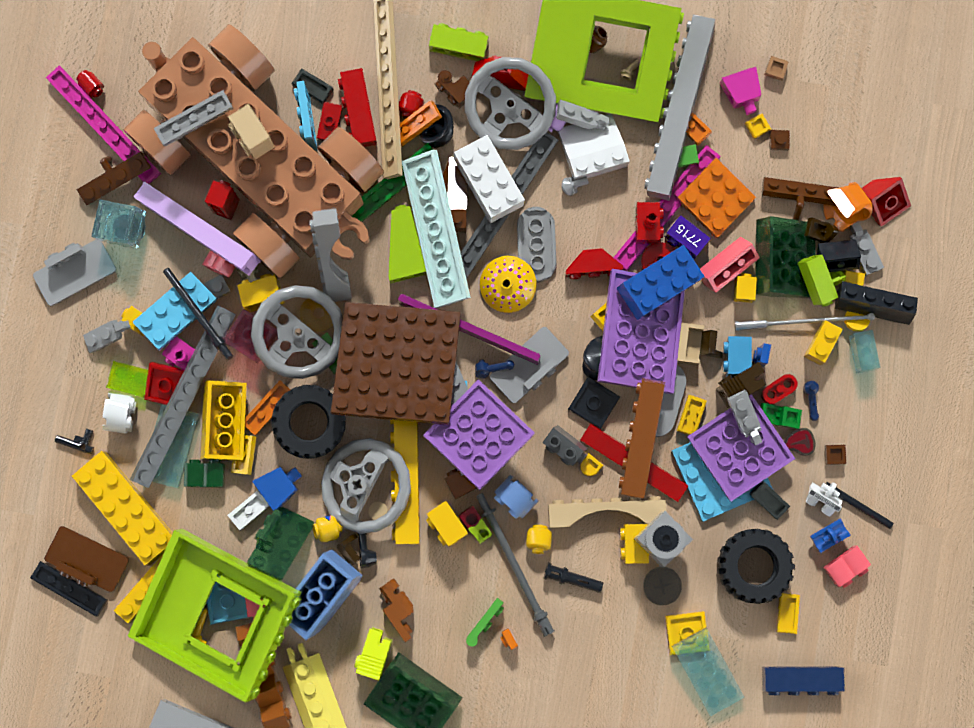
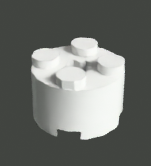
[102,393,137,434]

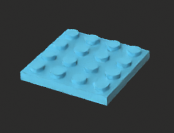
[671,443,773,522]

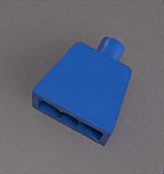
[252,467,302,512]

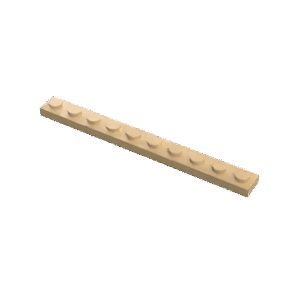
[373,0,402,179]

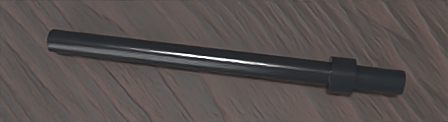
[163,268,233,360]

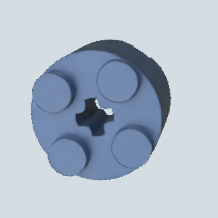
[494,475,538,519]

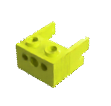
[354,627,393,680]

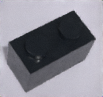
[817,239,861,272]

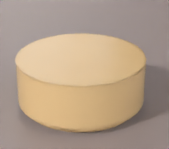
[368,502,388,520]

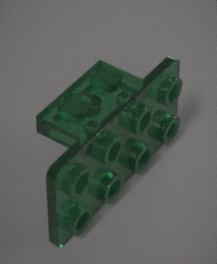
[247,507,314,581]

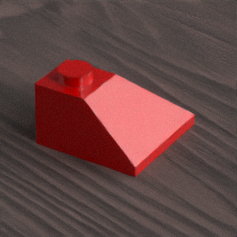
[862,177,911,227]

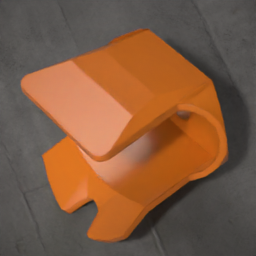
[823,182,872,232]

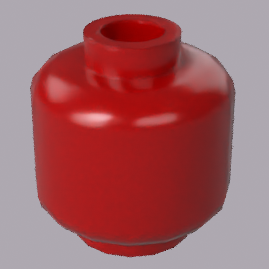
[399,90,424,119]

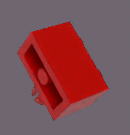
[635,202,664,244]

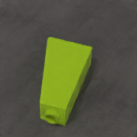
[388,205,427,284]

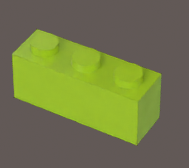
[429,23,489,61]

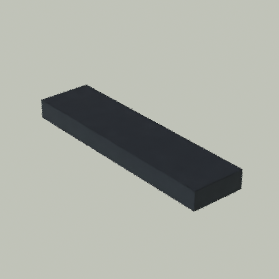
[30,561,108,617]

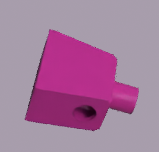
[720,66,761,115]

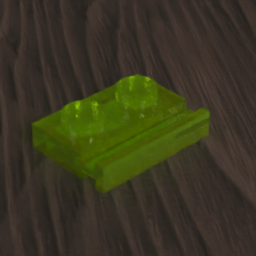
[106,361,148,398]

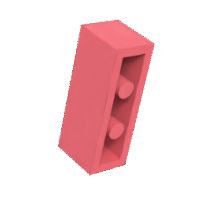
[700,237,760,293]

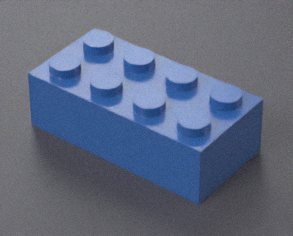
[616,245,705,320]

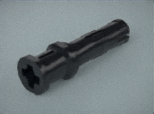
[543,562,603,593]

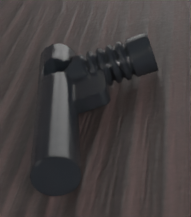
[55,428,94,454]

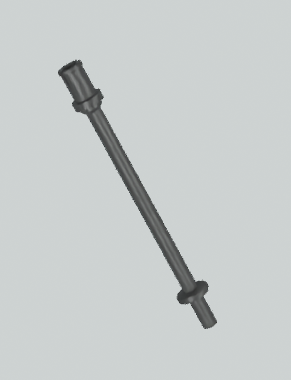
[476,493,555,637]

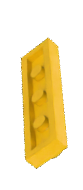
[113,553,164,623]

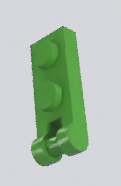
[466,598,504,647]

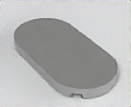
[517,207,556,282]
[656,365,686,437]

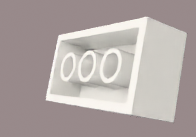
[453,135,525,223]

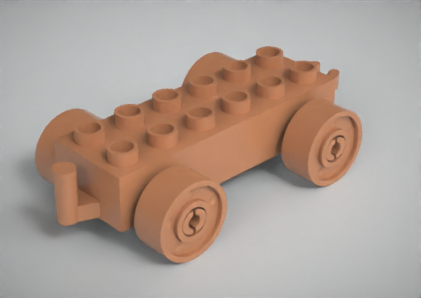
[123,24,384,279]

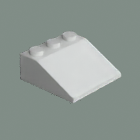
[558,113,630,181]

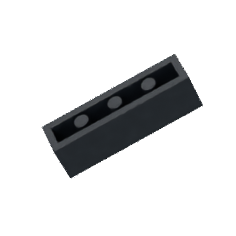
[834,281,918,325]

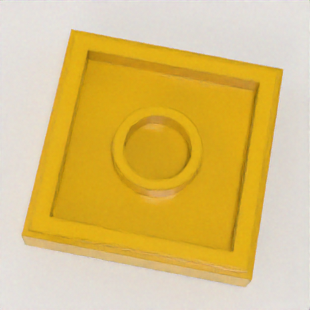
[665,611,710,655]

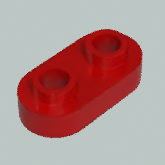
[761,374,798,404]

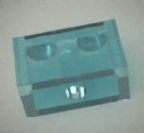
[849,330,881,374]

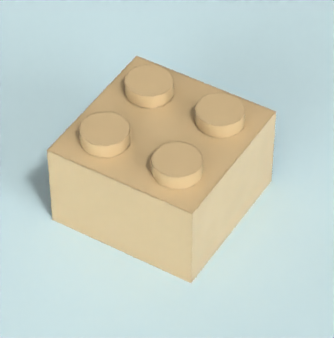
[228,104,275,159]

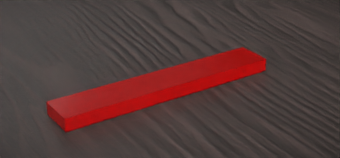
[580,423,688,502]

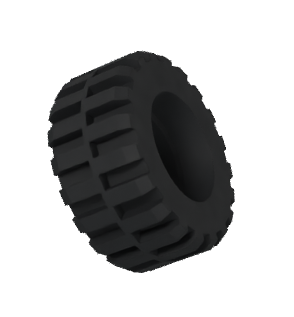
[272,385,346,459]
[717,529,795,604]

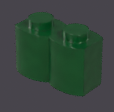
[184,459,225,488]

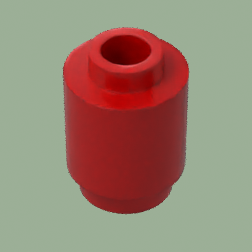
[76,70,104,98]

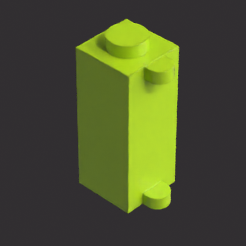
[798,255,838,307]

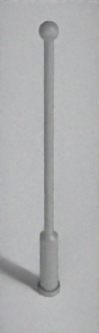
[735,313,875,331]

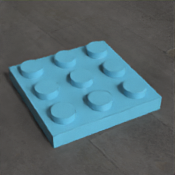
[294,81,318,152]

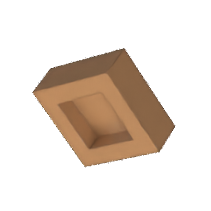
[764,56,789,81]

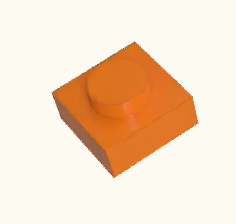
[500,628,518,650]

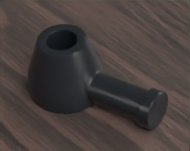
[357,532,377,569]

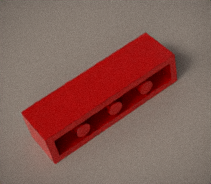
[338,68,377,147]

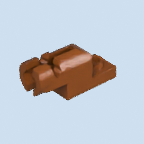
[379,578,414,642]

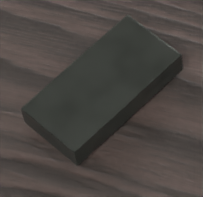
[291,68,334,104]
[749,481,790,520]

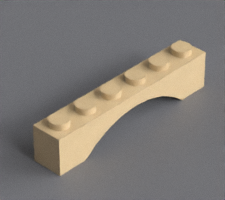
[548,496,666,528]

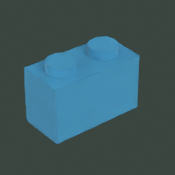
[723,336,752,378]

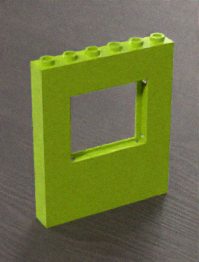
[524,0,684,122]
[128,529,301,703]

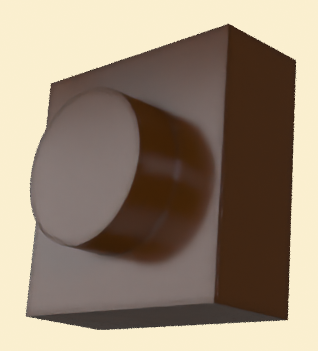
[770,130,790,150]
[825,445,847,465]

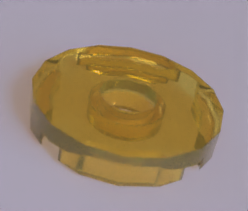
[299,298,333,333]

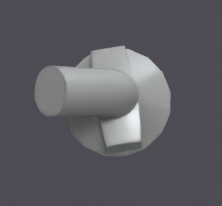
[562,177,589,196]

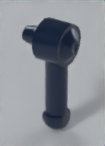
[475,359,515,378]
[803,381,819,421]

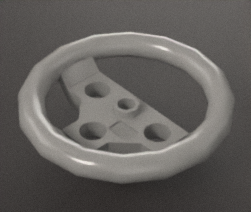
[465,57,556,150]
[251,285,343,379]
[321,438,411,533]

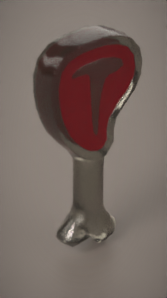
[784,428,816,456]

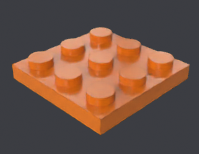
[676,158,756,238]

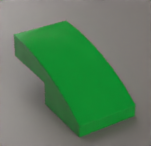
[760,403,802,429]

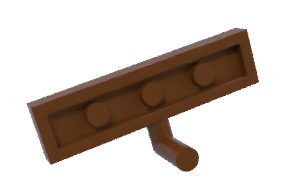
[76,151,152,206]
[762,177,839,221]

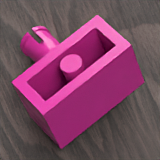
[162,336,195,370]

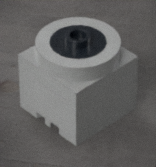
[634,511,693,567]

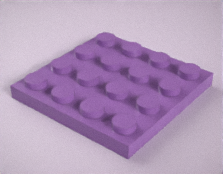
[423,380,535,490]
[687,394,795,502]

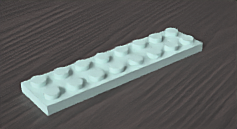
[402,150,471,308]

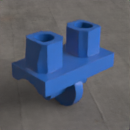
[810,519,851,553]

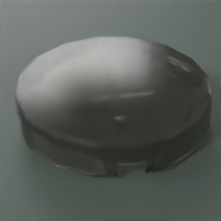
[643,567,682,605]

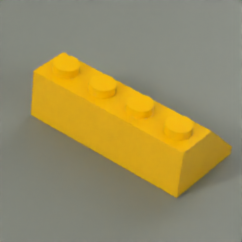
[200,380,247,460]

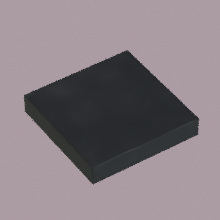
[568,377,620,429]

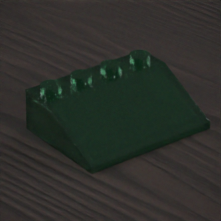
[755,216,816,298]
[363,652,463,728]

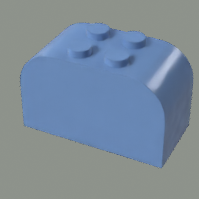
[289,550,362,640]

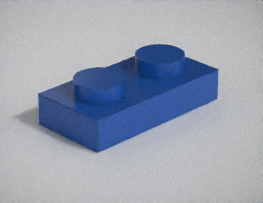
[752,343,771,367]

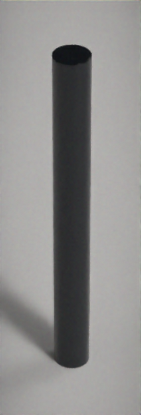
[825,482,894,529]

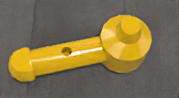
[192,608,208,644]

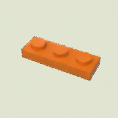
[400,100,442,147]
[245,380,291,436]

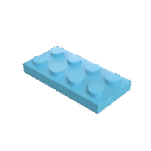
[133,272,217,351]

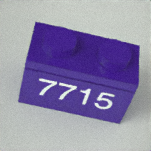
[665,215,711,260]

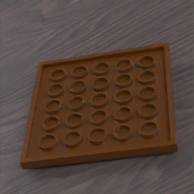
[331,302,461,425]

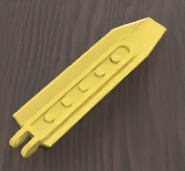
[282,643,347,728]

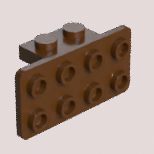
[44,526,129,592]

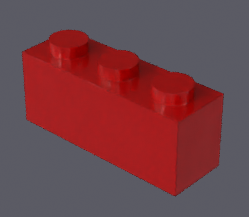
[204,180,240,220]

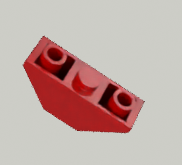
[471,56,529,91]
[565,248,623,280]

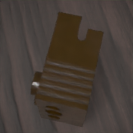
[716,362,766,408]

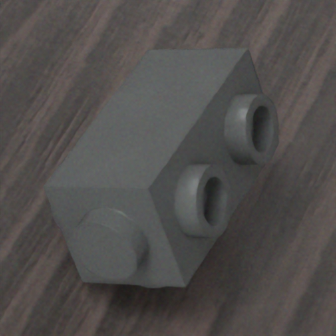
[542,425,588,466]

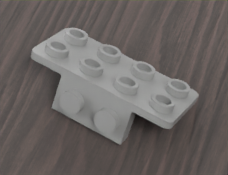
[33,239,116,306]
[490,327,569,403]

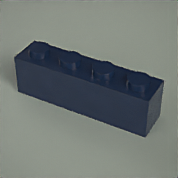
[762,666,845,695]

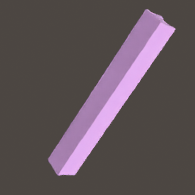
[134,181,261,275]

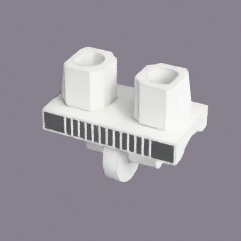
[806,482,842,517]

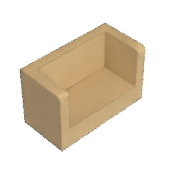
[677,323,704,366]

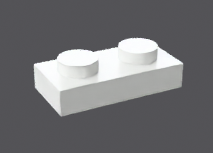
[227,490,269,530]

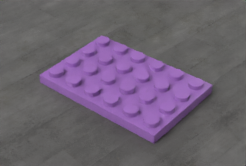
[597,269,685,394]

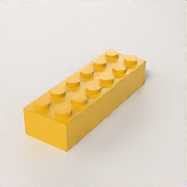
[72,451,173,566]

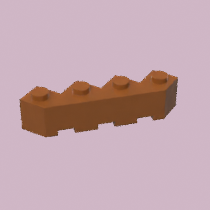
[236,622,292,728]

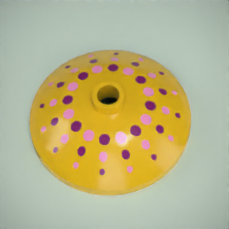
[480,256,537,313]

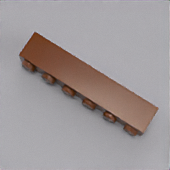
[618,378,665,499]

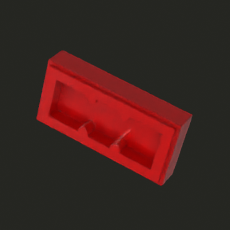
[316,102,343,141]

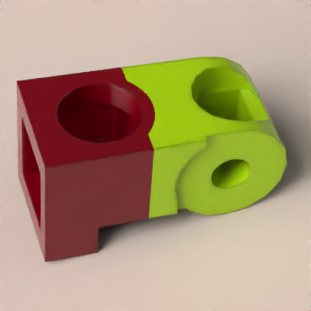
[458,505,493,544]

